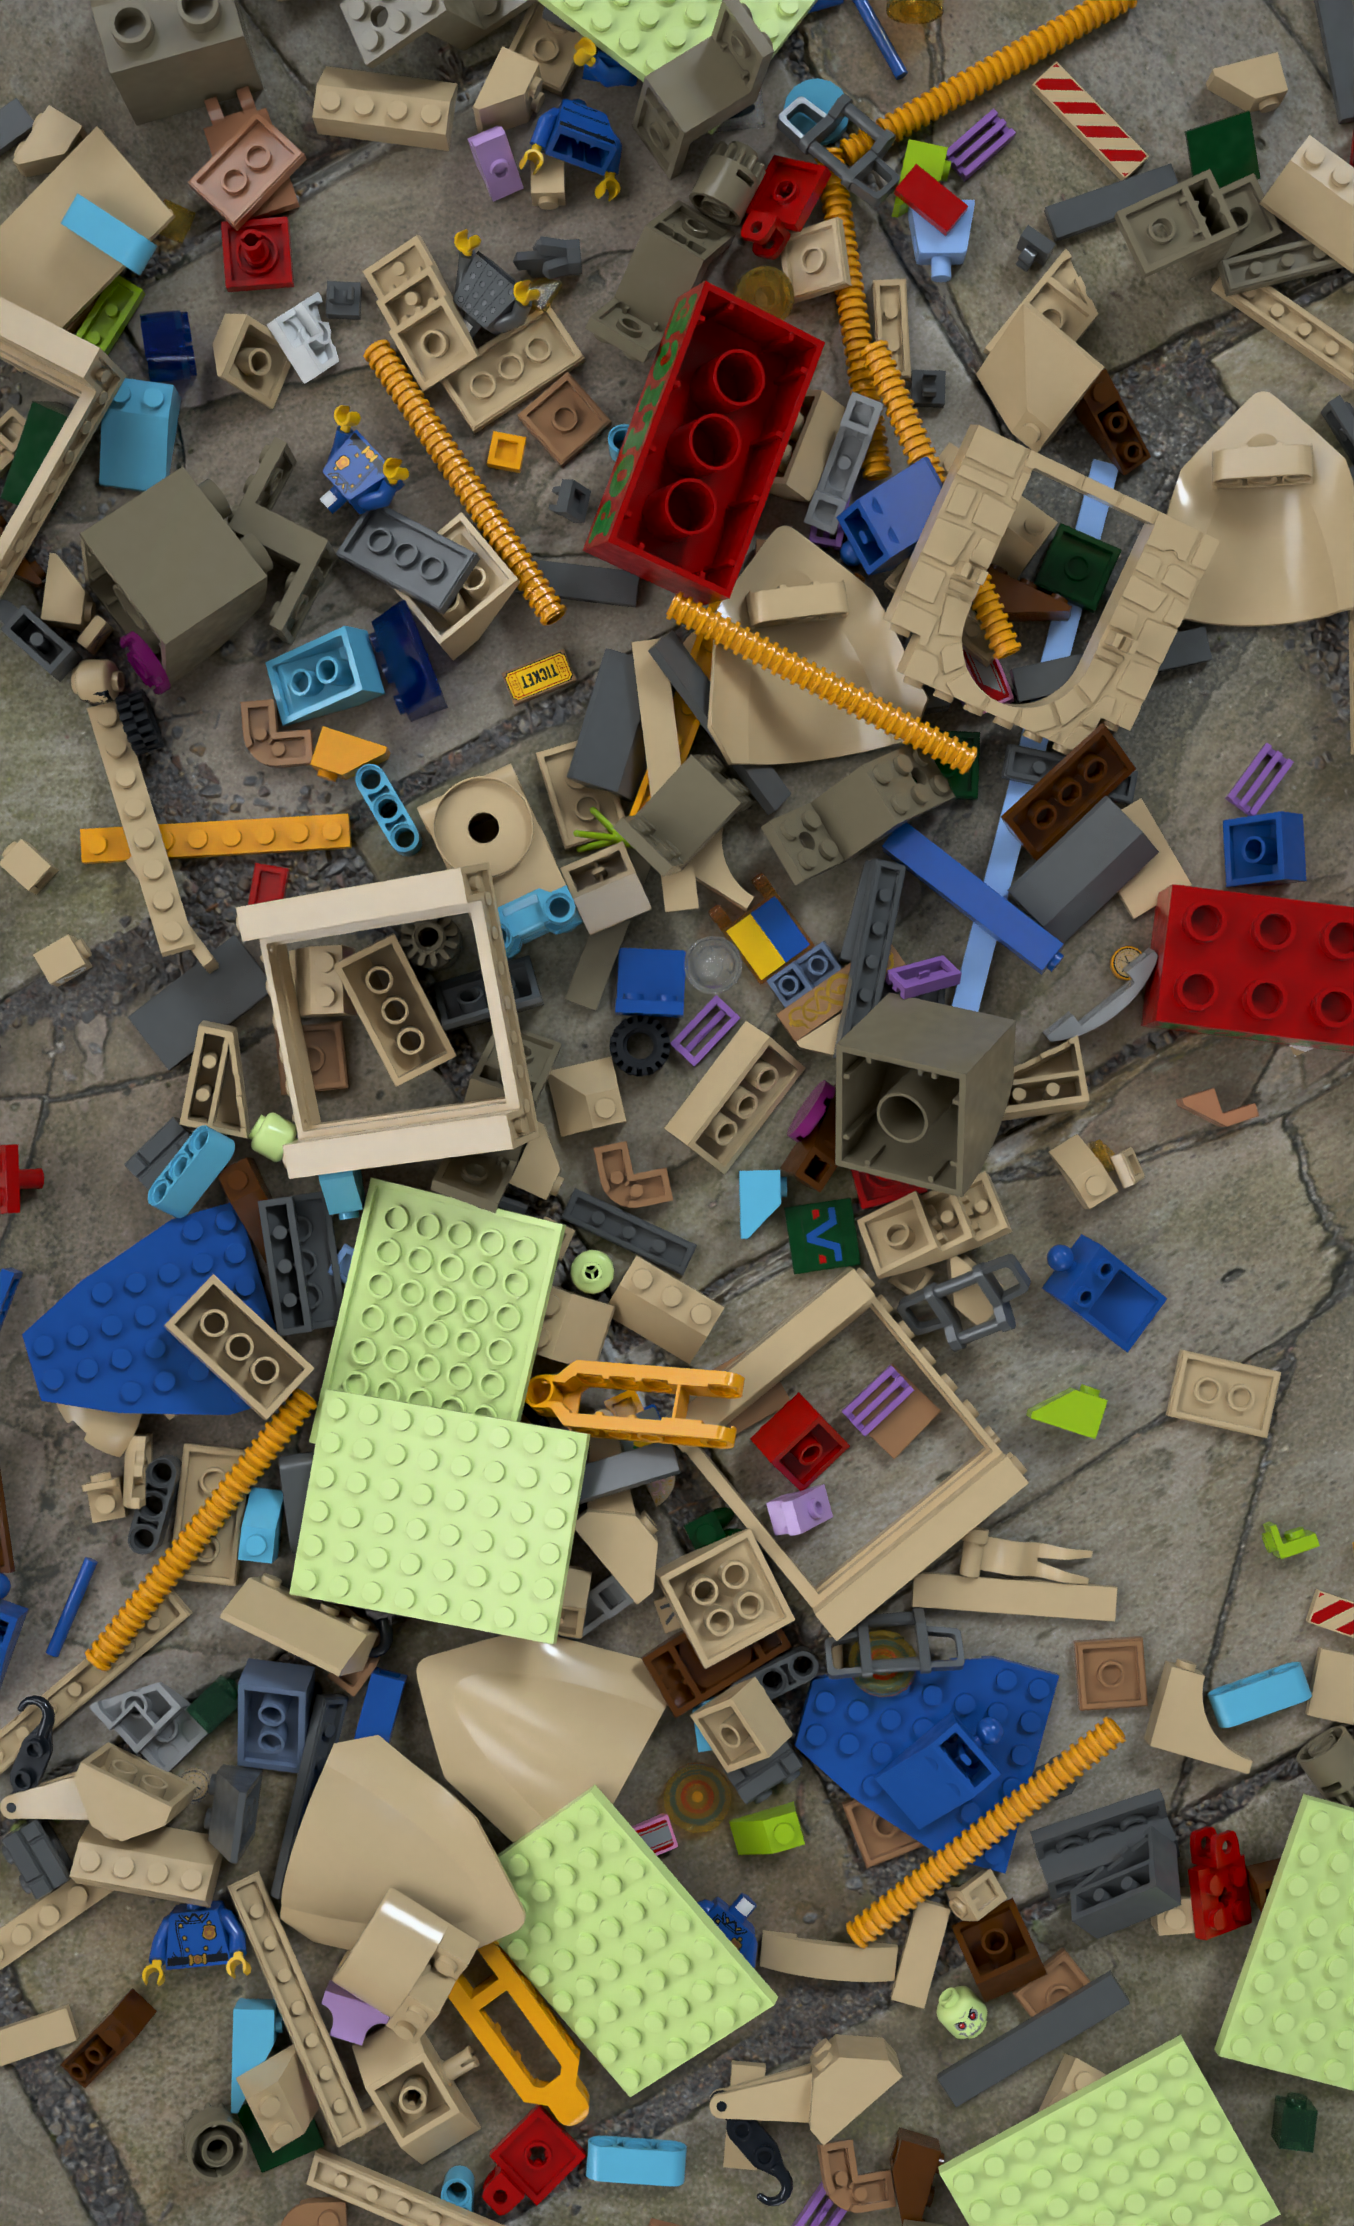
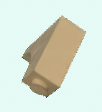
[693,826,754,912]
[1144,1658,1253,1774]

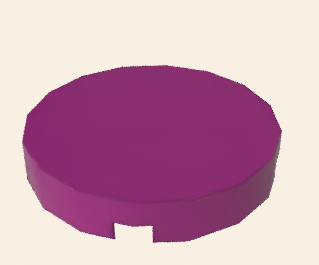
[120,631,171,695]
[787,1080,836,1143]

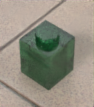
[186,1675,238,1734]
[1271,2092,1318,2153]

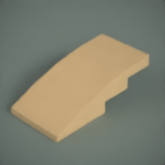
[363,235,479,392]
[856,1171,1012,1279]

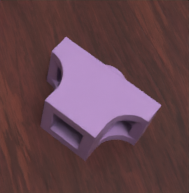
[467,125,523,202]
[766,1484,833,1536]
[321,1980,389,2046]

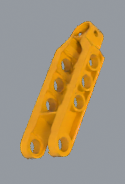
[525,1360,745,1449]
[448,1940,590,2126]

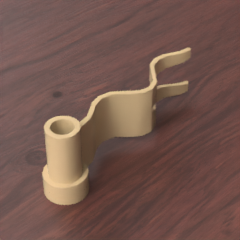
[959,1527,1093,1585]

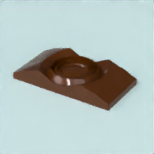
[641,1628,792,1718]

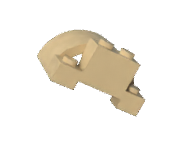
[332,1888,480,2044]

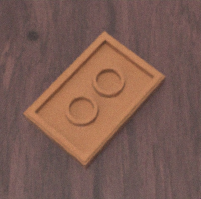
[187,111,307,230]

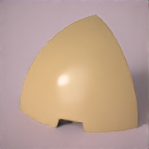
[56,1403,142,1457]

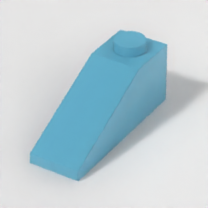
[231,1998,285,2114]

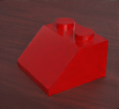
[750,1392,850,1491]

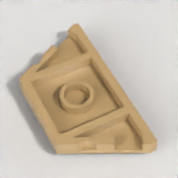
[984,249,1098,355]

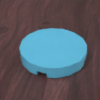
[783,78,849,146]

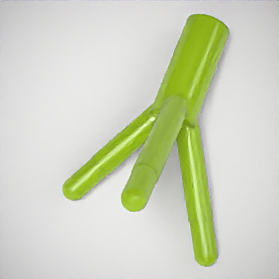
[573,807,634,853]

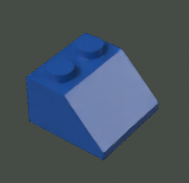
[1223,811,1307,887]

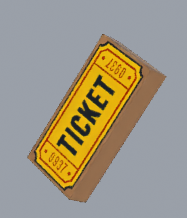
[501,649,577,706]

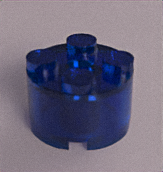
[139,310,197,383]

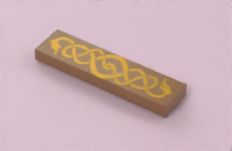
[776,944,906,1042]

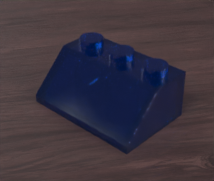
[369,600,448,722]

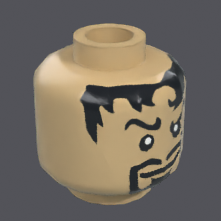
[71,659,125,703]

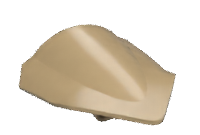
[1166,391,1354,627]
[707,526,929,765]
[416,1635,667,1843]
[280,1735,526,1951]

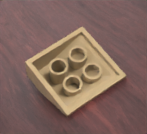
[976,301,1104,453]
[394,512,520,661]
[655,1528,795,1669]

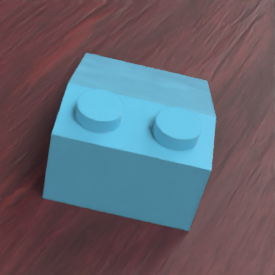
[99,378,181,492]
[265,626,385,726]

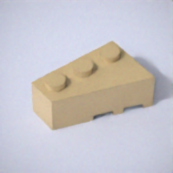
[179,1020,251,1138]
[1002,1035,1090,1121]

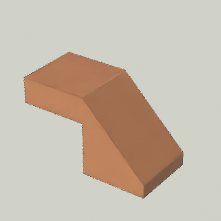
[1176,1088,1259,1127]

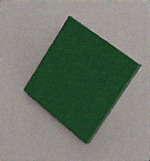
[1185,110,1261,189]
[238,2103,325,2173]

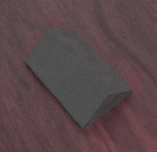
[433,955,544,1034]

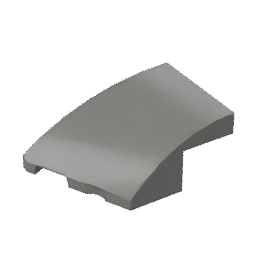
[89,1682,215,1772]

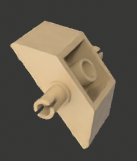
[352,2024,481,2165]

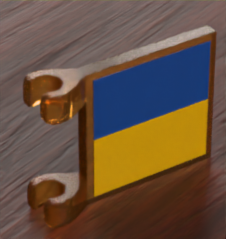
[708,873,815,985]

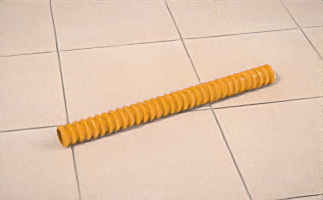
[839,0,1137,167]
[814,147,892,481]
[363,339,567,626]
[860,340,1022,660]
[666,591,978,775]
[85,1388,317,1671]
[846,1716,1126,1949]

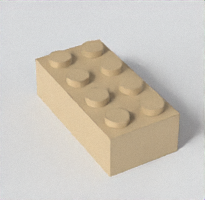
[163,1274,315,1420]

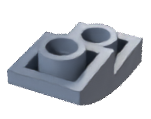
[767,941,843,1008]

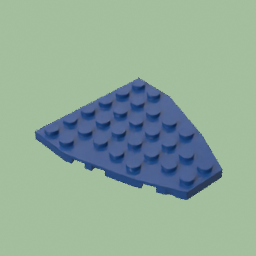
[22,1203,293,1415]
[794,1656,1059,1874]

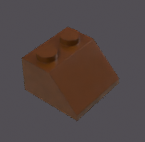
[951,1898,1047,2003]

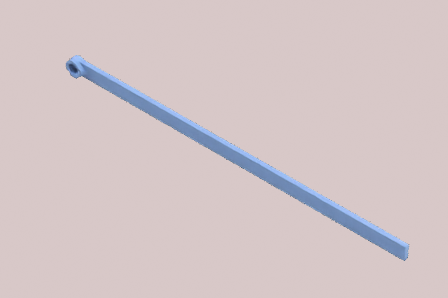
[951,459,1118,1012]

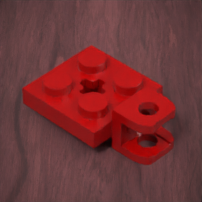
[741,155,832,260]
[1188,1826,1252,1940]
[482,2104,586,2216]

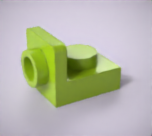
[1261,1521,1320,1559]

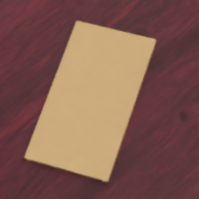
[0,126,176,373]

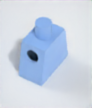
[908,200,975,282]

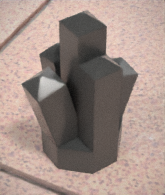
[513,236,582,280]

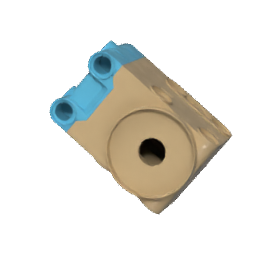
[417,763,583,961]

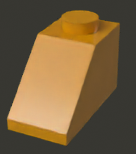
[310,726,391,782]

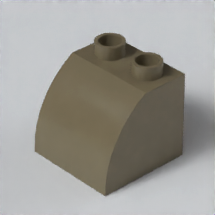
[90,0,264,126]
[80,466,273,685]
[835,992,1016,1197]

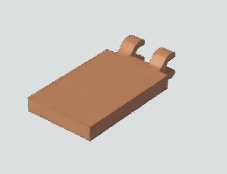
[203,86,300,220]

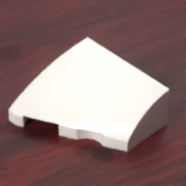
[267,292,339,384]

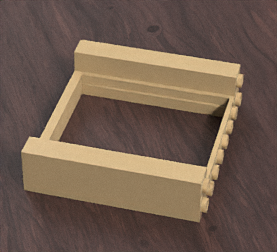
[0,297,127,599]
[235,862,540,1179]
[665,1266,1029,1641]

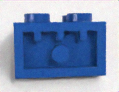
[615,948,686,1018]

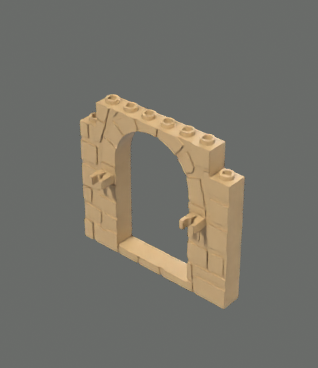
[883,424,1220,755]

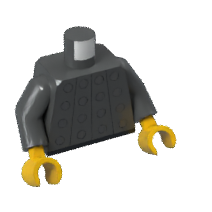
[453,229,540,339]

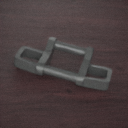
[776,93,900,207]
[897,1254,1031,1352]
[825,1607,965,1680]

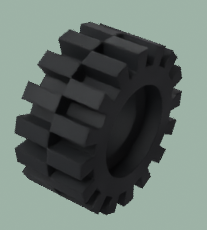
[116,689,164,755]
[610,1015,670,1077]

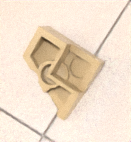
[123,1433,153,1509]

